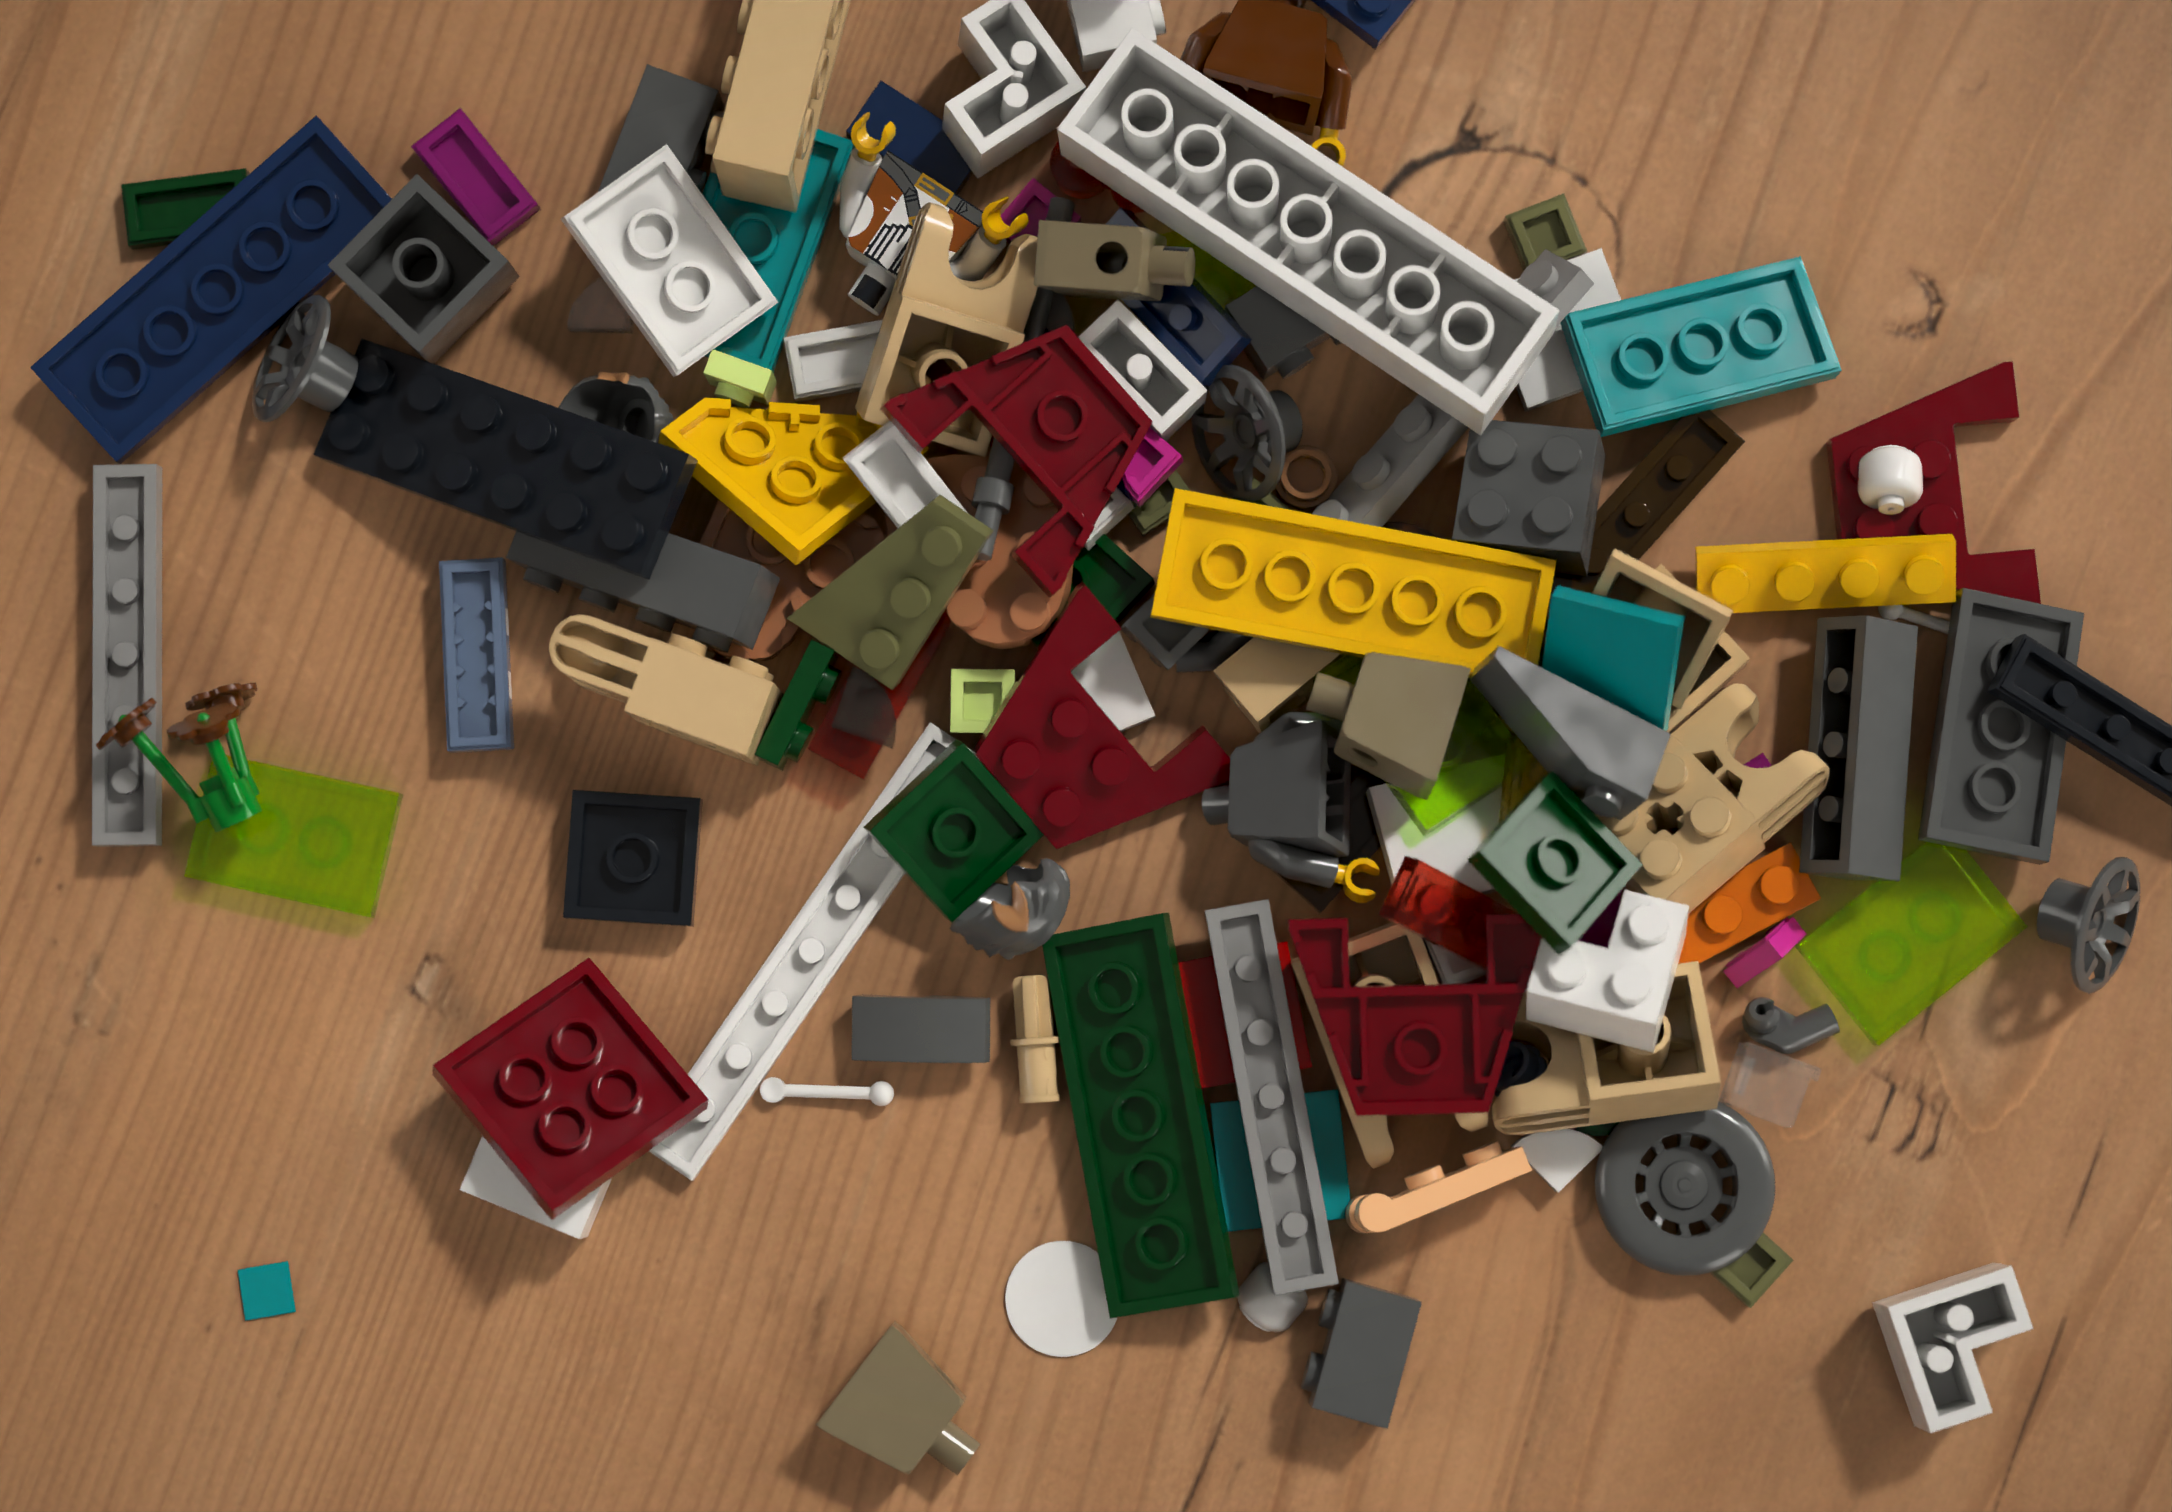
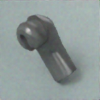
[1176,630,1253,673]
[1742,997,1840,1054]

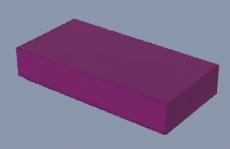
[411,108,541,246]

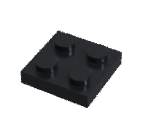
[563,790,703,927]

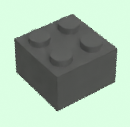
[328,174,520,364]
[1452,420,1605,576]

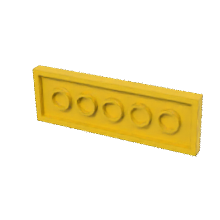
[1150,488,1557,678]

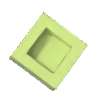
[703,349,777,408]
[950,669,1015,733]

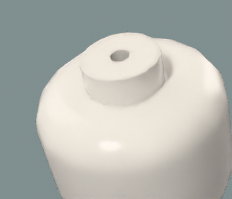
[1858,445,1923,515]
[1237,1262,1308,1332]

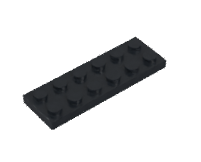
[313,338,698,580]

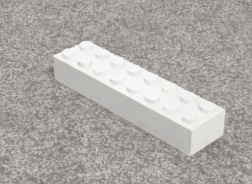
[1057,28,1560,435]

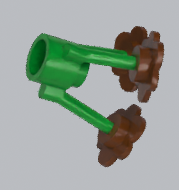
[96,683,263,833]

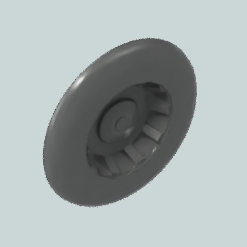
[1595,1101,1776,1276]

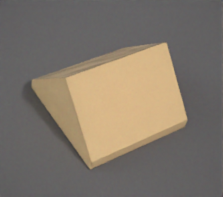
[1592,549,1733,709]

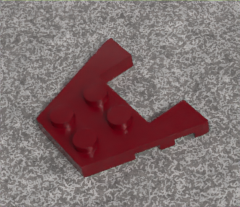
[880,325,1153,598]
[1826,361,2041,604]
[973,581,1230,850]
[1288,913,1542,1116]

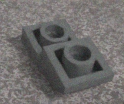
[852,994,991,1063]

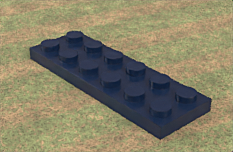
[30,115,392,464]

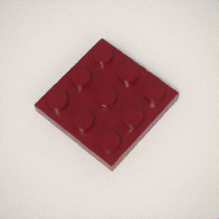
[433,958,709,1220]

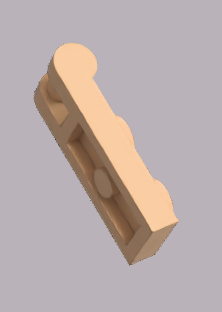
[1345,1140,1532,1234]

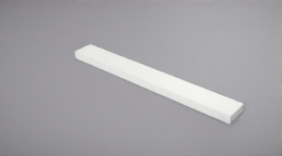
[649,722,981,1181]

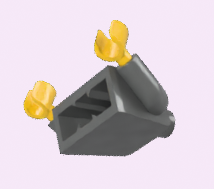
[1202,712,1380,903]

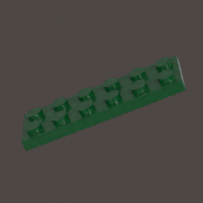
[1042,913,1240,1318]

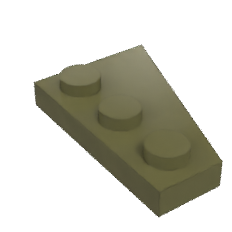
[787,495,994,690]

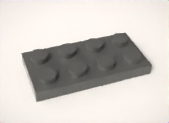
[1918,588,2084,865]

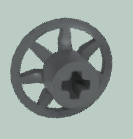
[252,295,358,422]
[1191,364,1303,502]
[2037,857,2140,994]

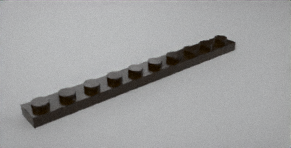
[1273,410,1745,913]

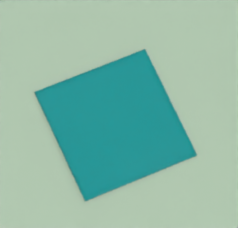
[237,1261,296,1321]

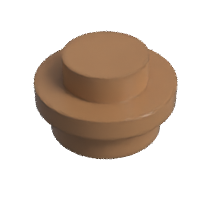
[1275,445,1337,509]

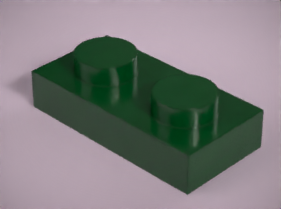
[754,639,842,771]

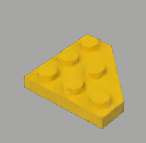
[658,397,929,565]

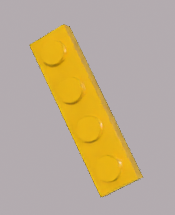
[1695,534,1956,613]

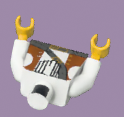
[839,112,1029,315]

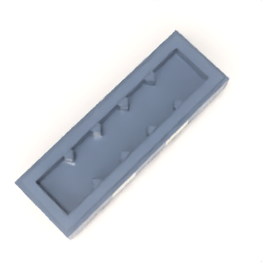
[439,557,514,753]

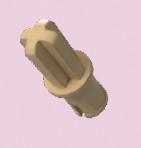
[1010,975,1060,1104]

